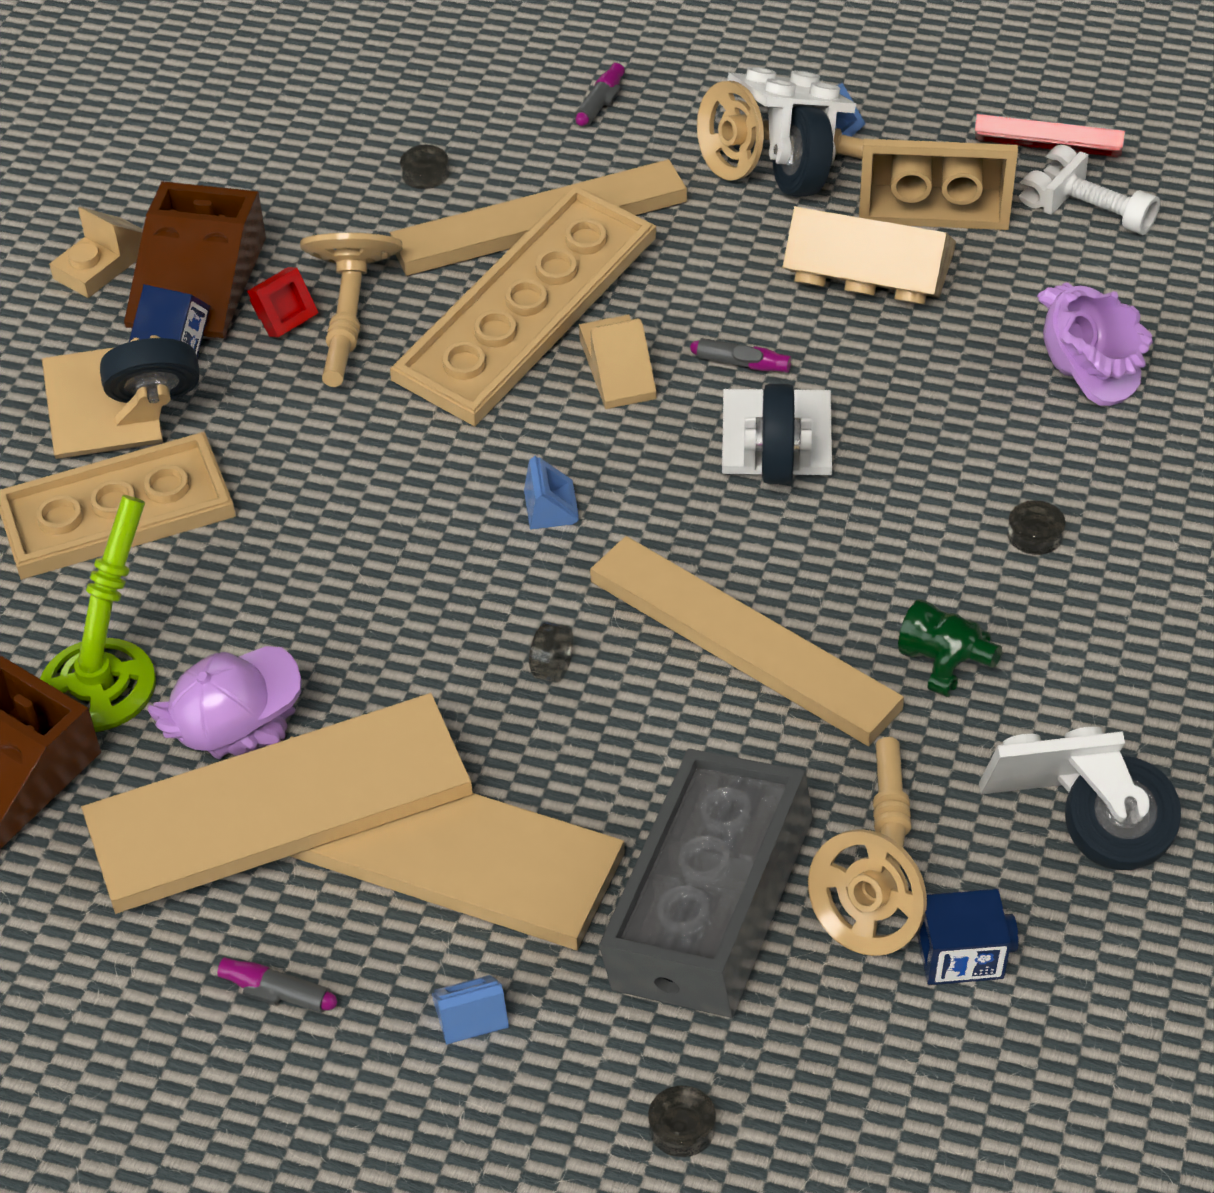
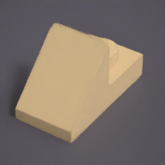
[49,207,143,298]
[579,315,656,409]

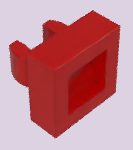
[247,267,319,337]

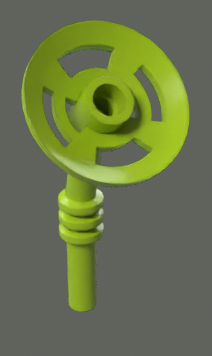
[40,495,156,732]

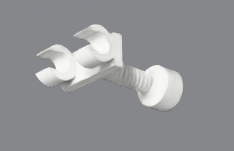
[1018,144,1160,235]

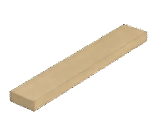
[390,159,687,276]
[590,536,904,747]

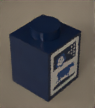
[129,284,211,357]
[917,889,1019,985]

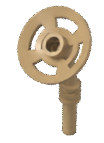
[697,81,863,180]
[300,233,402,387]
[808,737,927,956]

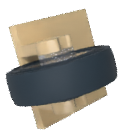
[42,335,200,459]

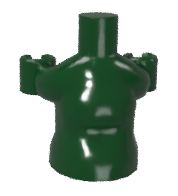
[898,599,1002,697]

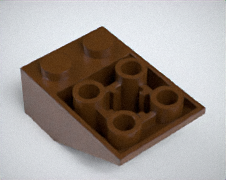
[124,181,266,338]
[0,656,101,849]

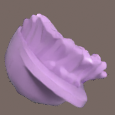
[1037,282,1153,406]
[148,646,302,759]

